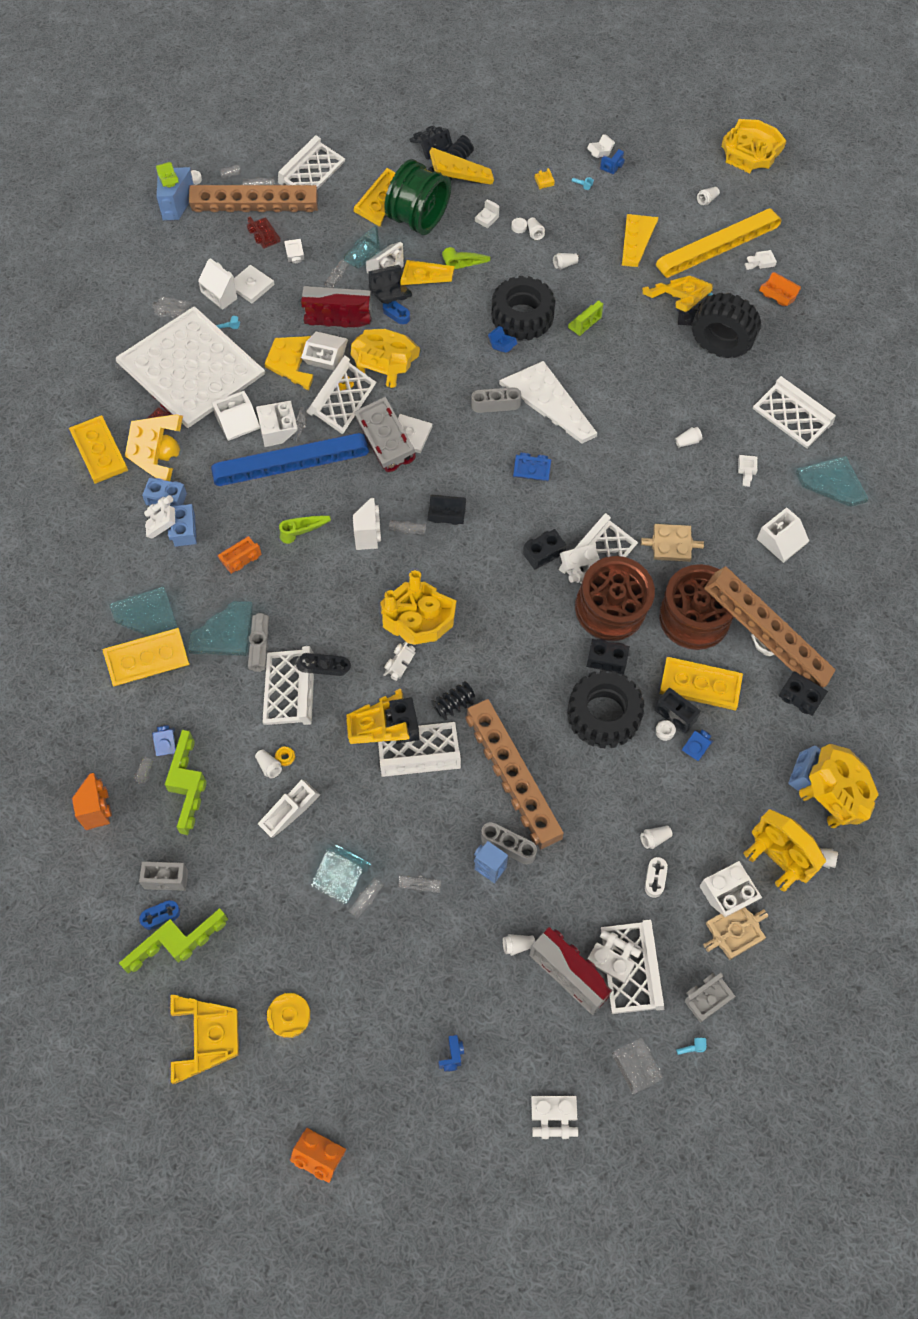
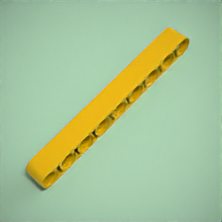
[656,208,782,278]

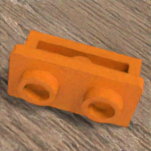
[759,272,801,306]
[218,536,262,574]
[290,1128,346,1183]

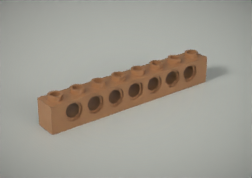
[189,185,318,212]
[704,566,835,688]
[465,699,564,849]

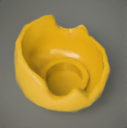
[158,435,180,461]

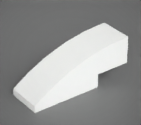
[258,780,320,838]

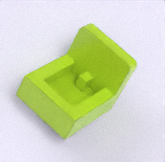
[156,162,179,188]

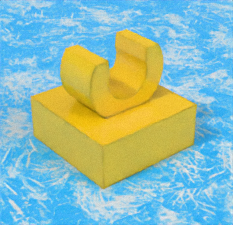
[535,168,555,189]

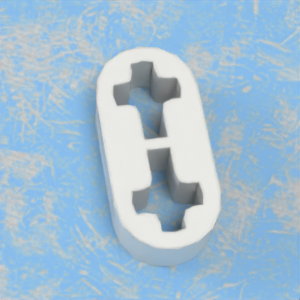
[645,857,667,898]

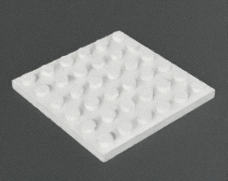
[116,306,265,428]

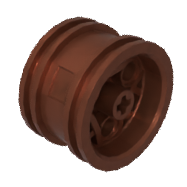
[575,556,655,641]
[659,564,734,650]

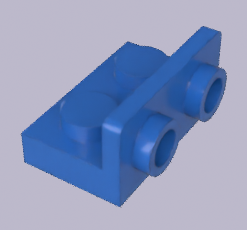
[513,453,551,481]

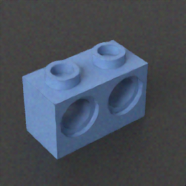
[142,478,187,506]
[168,504,197,547]
[788,745,821,791]
[474,841,508,884]

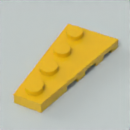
[430,147,494,185]
[353,168,395,226]
[622,214,659,267]

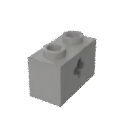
[139,862,188,891]

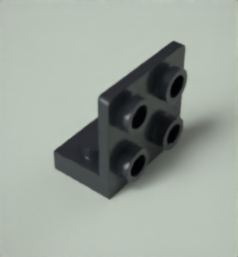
[409,125,453,160]
[368,264,412,304]

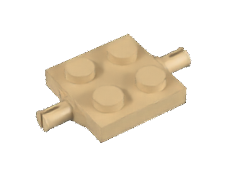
[641,524,704,562]
[703,907,768,960]

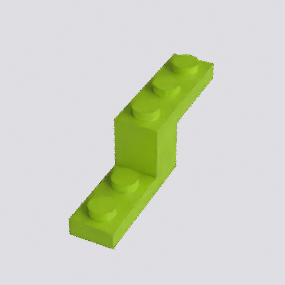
[165,730,206,835]
[119,908,228,974]

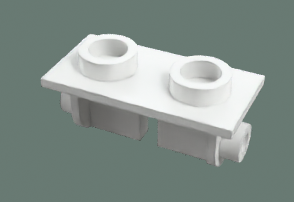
[384,642,416,681]

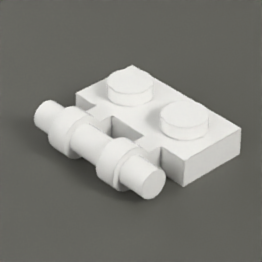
[144,495,175,539]
[560,544,600,583]
[588,930,642,984]
[531,1096,578,1139]

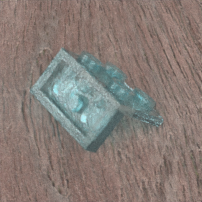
[343,226,380,269]
[311,845,371,904]

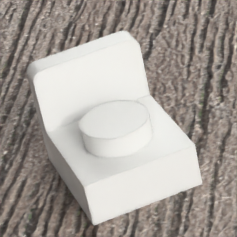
[475,199,499,228]

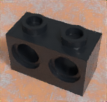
[523,529,567,570]
[586,639,630,674]
[778,671,828,716]
[654,687,701,734]
[386,697,420,744]

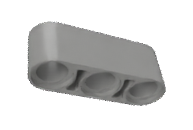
[471,387,521,413]
[481,822,537,865]

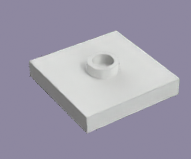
[234,265,275,303]
[398,414,432,453]

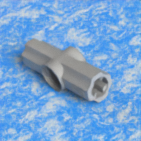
[248,613,269,672]

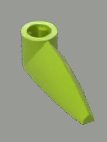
[442,247,491,269]
[279,516,331,544]

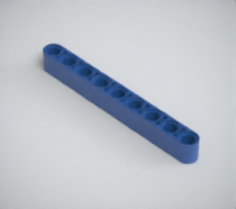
[211,433,369,486]

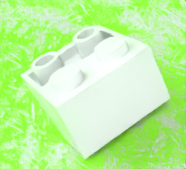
[366,242,404,273]
[198,258,237,310]
[301,331,348,371]
[212,391,260,441]
[256,401,298,447]
[353,498,381,550]
[757,508,809,563]
[700,861,762,917]

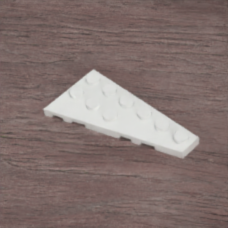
[499,361,597,443]

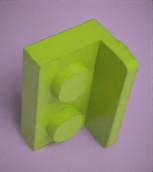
[568,300,604,336]

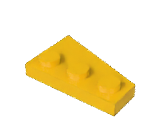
[401,260,455,285]

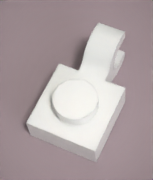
[745,250,777,270]
[738,455,757,487]

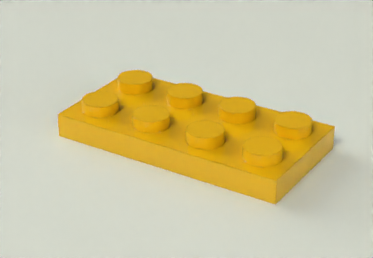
[69,415,128,484]
[102,628,189,687]
[659,657,743,711]

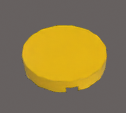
[267,993,311,1038]

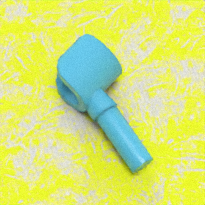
[572,177,594,190]
[216,316,240,329]
[676,1038,707,1055]

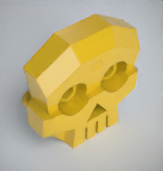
[721,119,786,174]
[350,329,420,388]
[380,570,456,645]
[799,744,879,829]
[744,809,826,892]

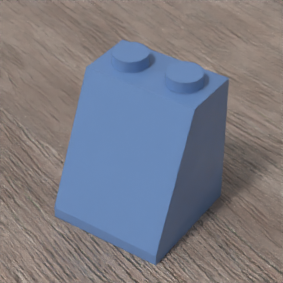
[157,167,194,220]

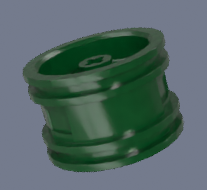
[384,159,452,235]

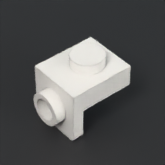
[587,134,615,158]
[285,239,304,263]

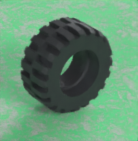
[491,276,555,341]
[691,293,761,358]
[567,670,645,749]

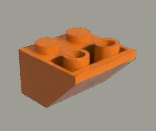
[72,773,112,830]

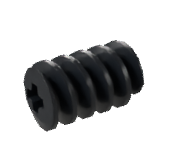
[446,135,474,160]
[431,681,475,720]

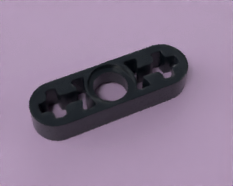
[296,653,351,676]

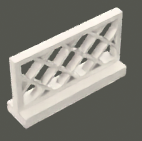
[278,135,345,189]
[306,355,377,434]
[753,376,836,448]
[559,513,638,588]
[263,646,314,725]
[378,722,461,777]
[601,920,664,1014]

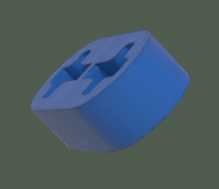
[383,301,410,324]
[139,900,180,930]

